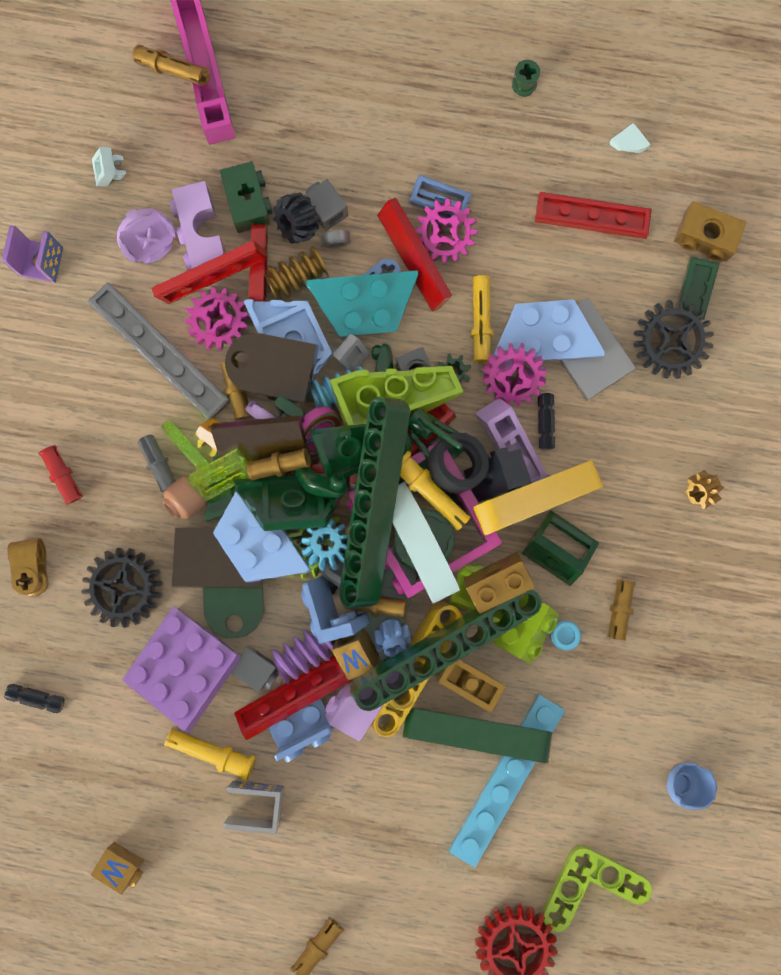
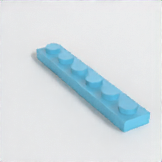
[448,694,565,868]

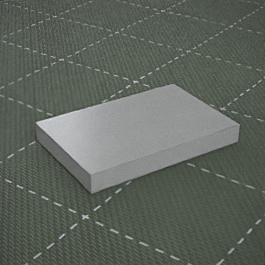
[559,297,636,401]

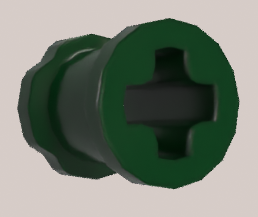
[512,59,540,97]

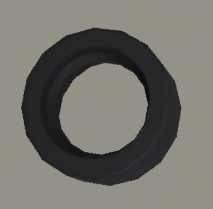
[428,432,489,493]

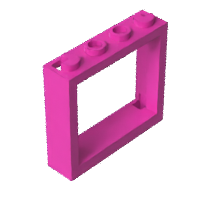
[346,441,502,598]

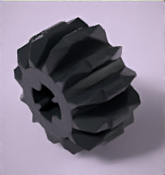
[273,192,320,244]

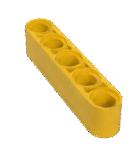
[473,460,604,535]
[371,601,462,737]

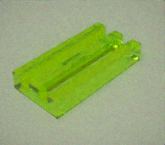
[161,420,212,473]
[188,448,249,502]

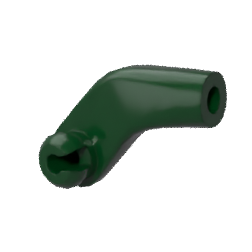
[371,343,393,372]
[295,467,347,498]

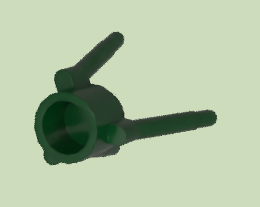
[408,408,462,460]

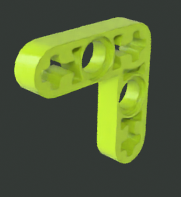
[542,845,652,932]

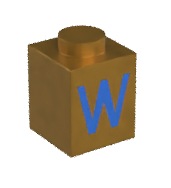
[332,628,380,680]
[90,842,144,895]

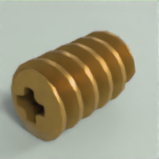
[265,246,330,300]

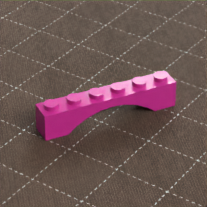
[170,0,236,145]

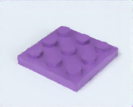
[122,606,242,733]

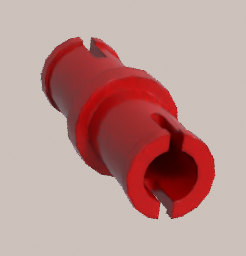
[38,445,83,505]

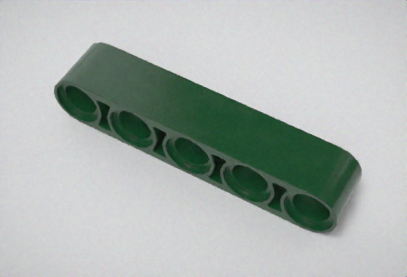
[402,707,553,763]

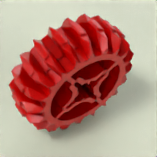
[475,903,558,975]

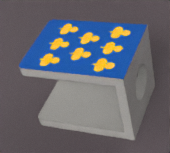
[223,781,284,834]

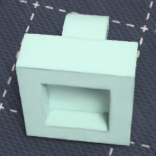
[92,147,126,187]

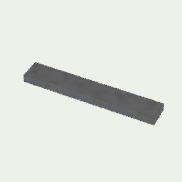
[87,282,230,420]

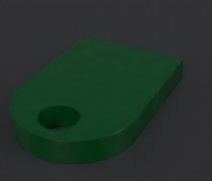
[203,588,264,638]

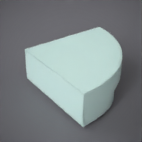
[610,123,651,153]

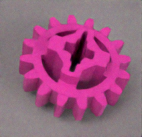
[415,199,479,263]
[185,287,249,351]
[483,342,546,406]

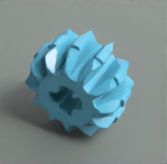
[301,519,348,571]

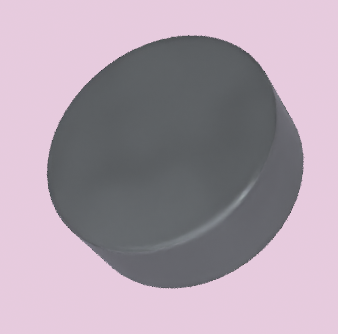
[321,230,351,248]

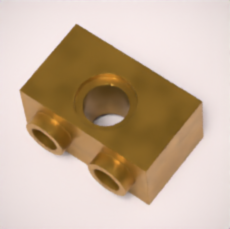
[673,201,747,262]
[464,551,535,614]
[437,659,506,713]

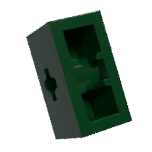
[219,161,273,233]

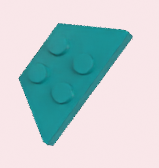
[306,271,418,337]

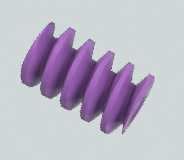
[272,630,334,685]

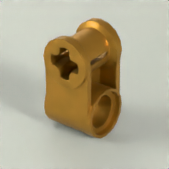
[7,538,48,596]

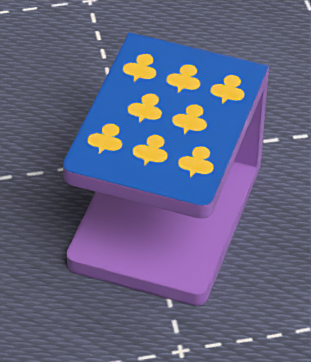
[2,225,64,283]

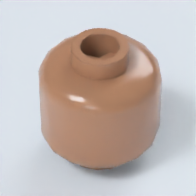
[162,476,207,520]

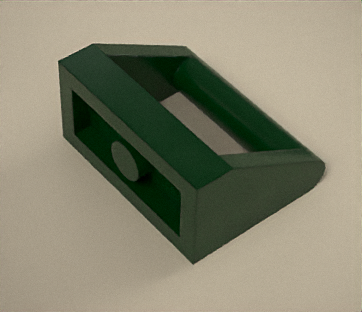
[522,510,599,586]

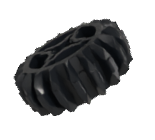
[633,300,714,379]
[81,548,163,628]

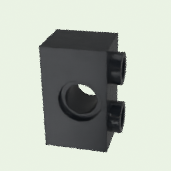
[463,447,532,503]

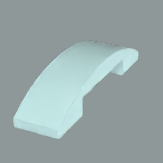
[392,482,460,603]

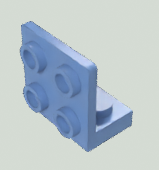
[301,575,370,644]
[268,698,334,762]

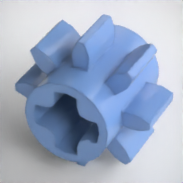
[374,619,411,657]

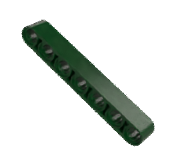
[339,397,410,608]
[350,590,542,711]

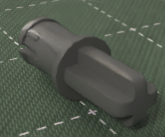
[138,435,176,493]

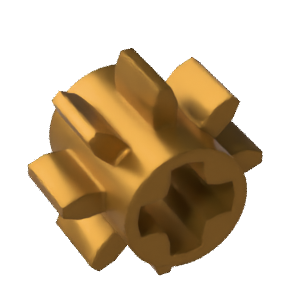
[684,470,724,509]

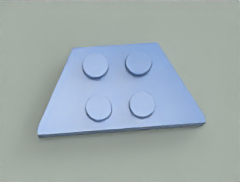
[243,299,332,403]
[494,299,605,363]
[213,476,312,583]

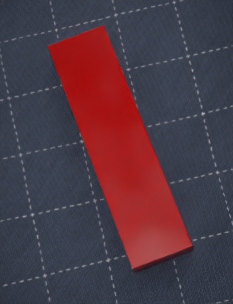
[534,192,652,239]
[377,198,452,312]
[151,240,268,304]
[234,656,351,740]

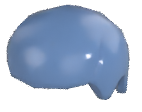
[666,762,717,810]

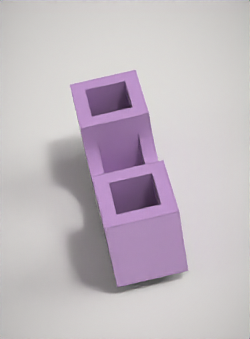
[169,181,226,271]

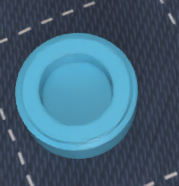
[550,621,581,651]

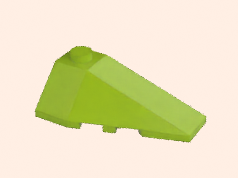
[330,366,464,426]

